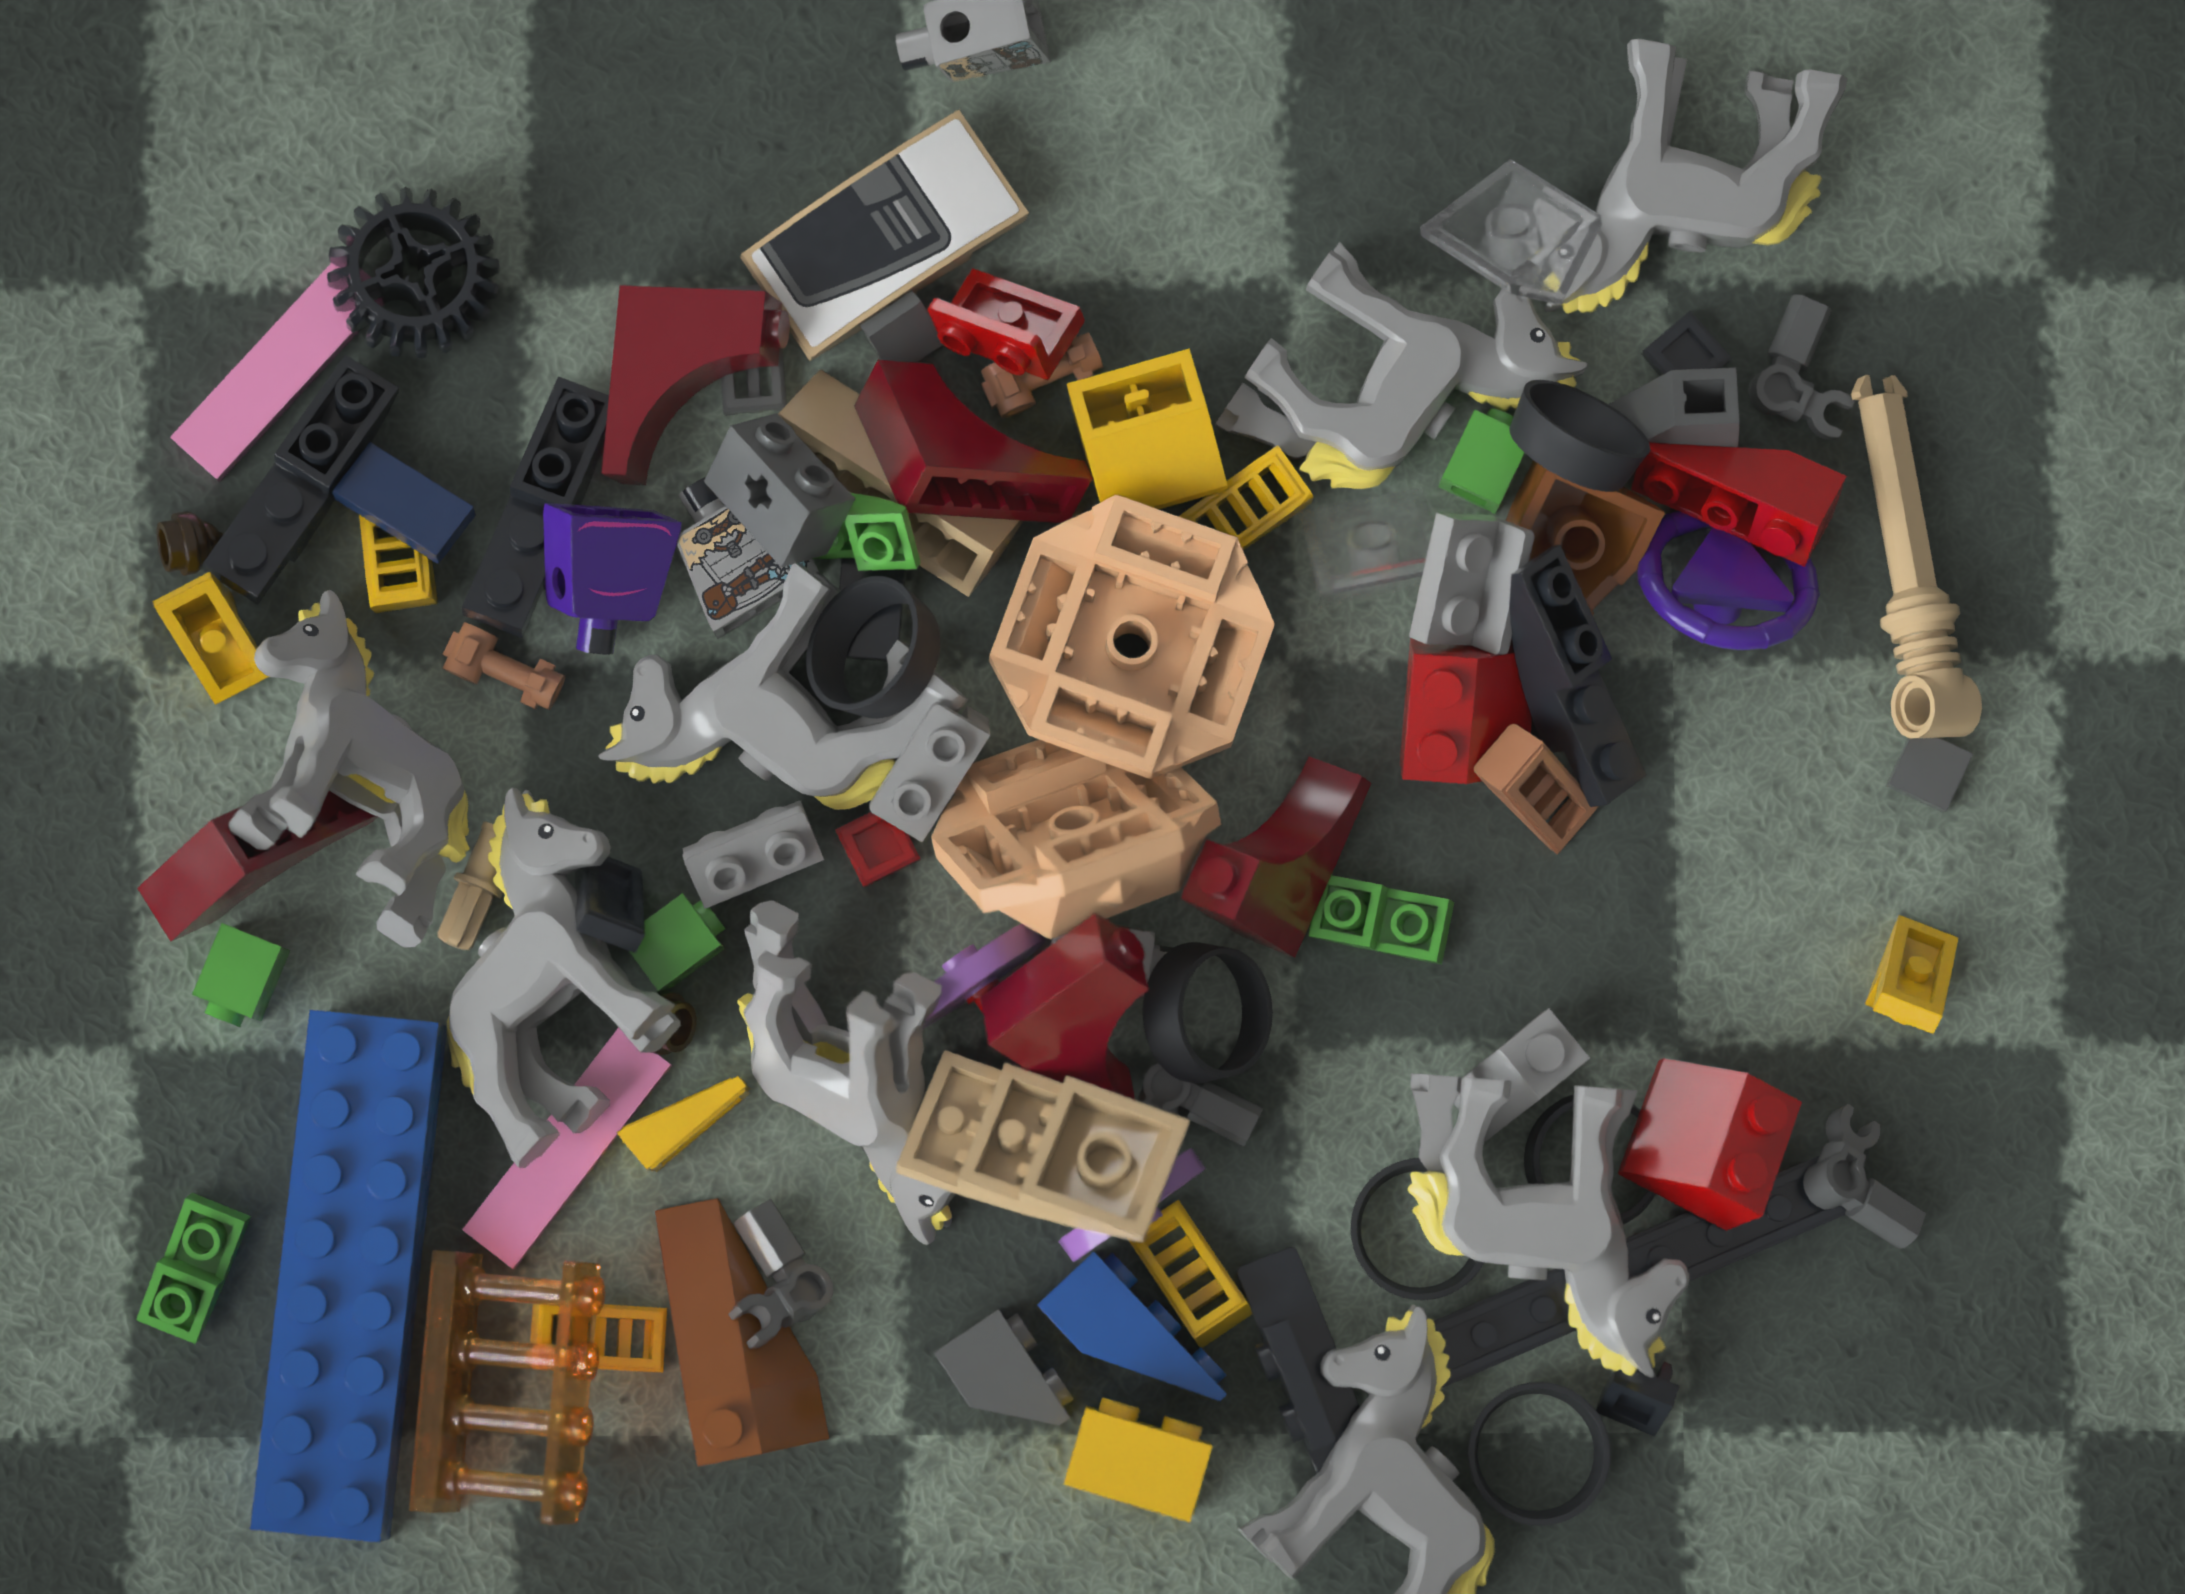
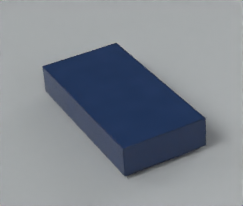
[333,442,476,564]

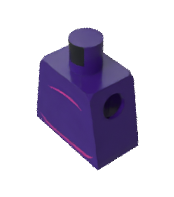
[543,503,682,655]

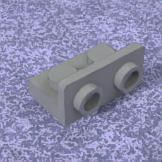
[1409,512,1534,655]
[870,702,990,842]
[682,800,824,908]

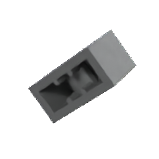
[704,413,855,568]

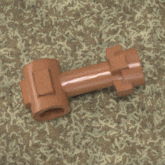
[981,332,1103,418]
[442,622,565,710]

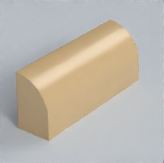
[778,369,1023,597]

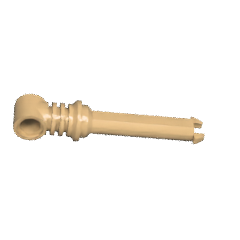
[1851,375,1982,739]

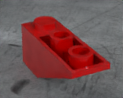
[1631,443,1847,567]

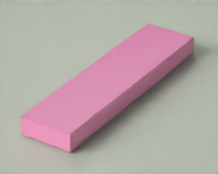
[170,263,384,482]
[462,1028,672,1269]

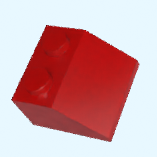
[1400,638,1532,784]
[1617,1058,1802,1231]

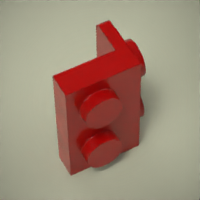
[927,268,1085,380]

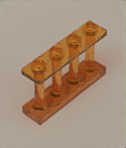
[409,1250,605,1525]

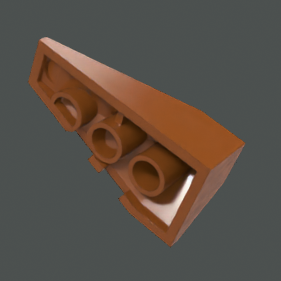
[1505,460,1665,645]
[655,1198,830,1466]

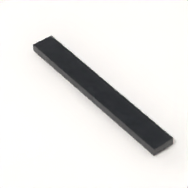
[1434,1155,1846,1388]

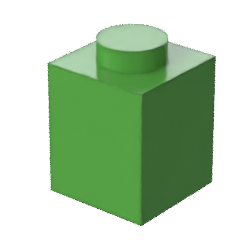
[1438,408,1524,514]
[629,893,725,992]
[192,923,291,1027]

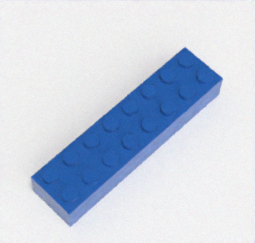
[250,1010,447,1543]

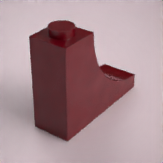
[602,285,790,486]
[854,359,1093,523]
[1180,756,1372,958]
[137,790,378,942]
[981,912,1149,1101]

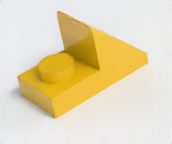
[153,572,269,705]
[1865,915,1959,1034]

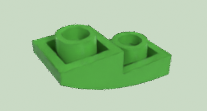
[813,493,921,571]
[1308,875,1454,965]
[136,1193,251,1344]

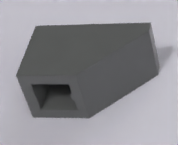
[1608,367,1740,447]
[934,1309,1074,1426]

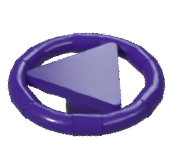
[1637,510,1820,650]

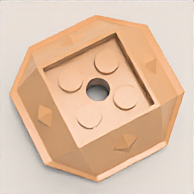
[989,495,1275,779]
[931,739,1221,939]

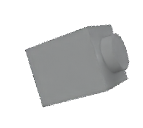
[1454,1008,1590,1142]

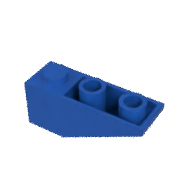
[1037,1252,1227,1401]

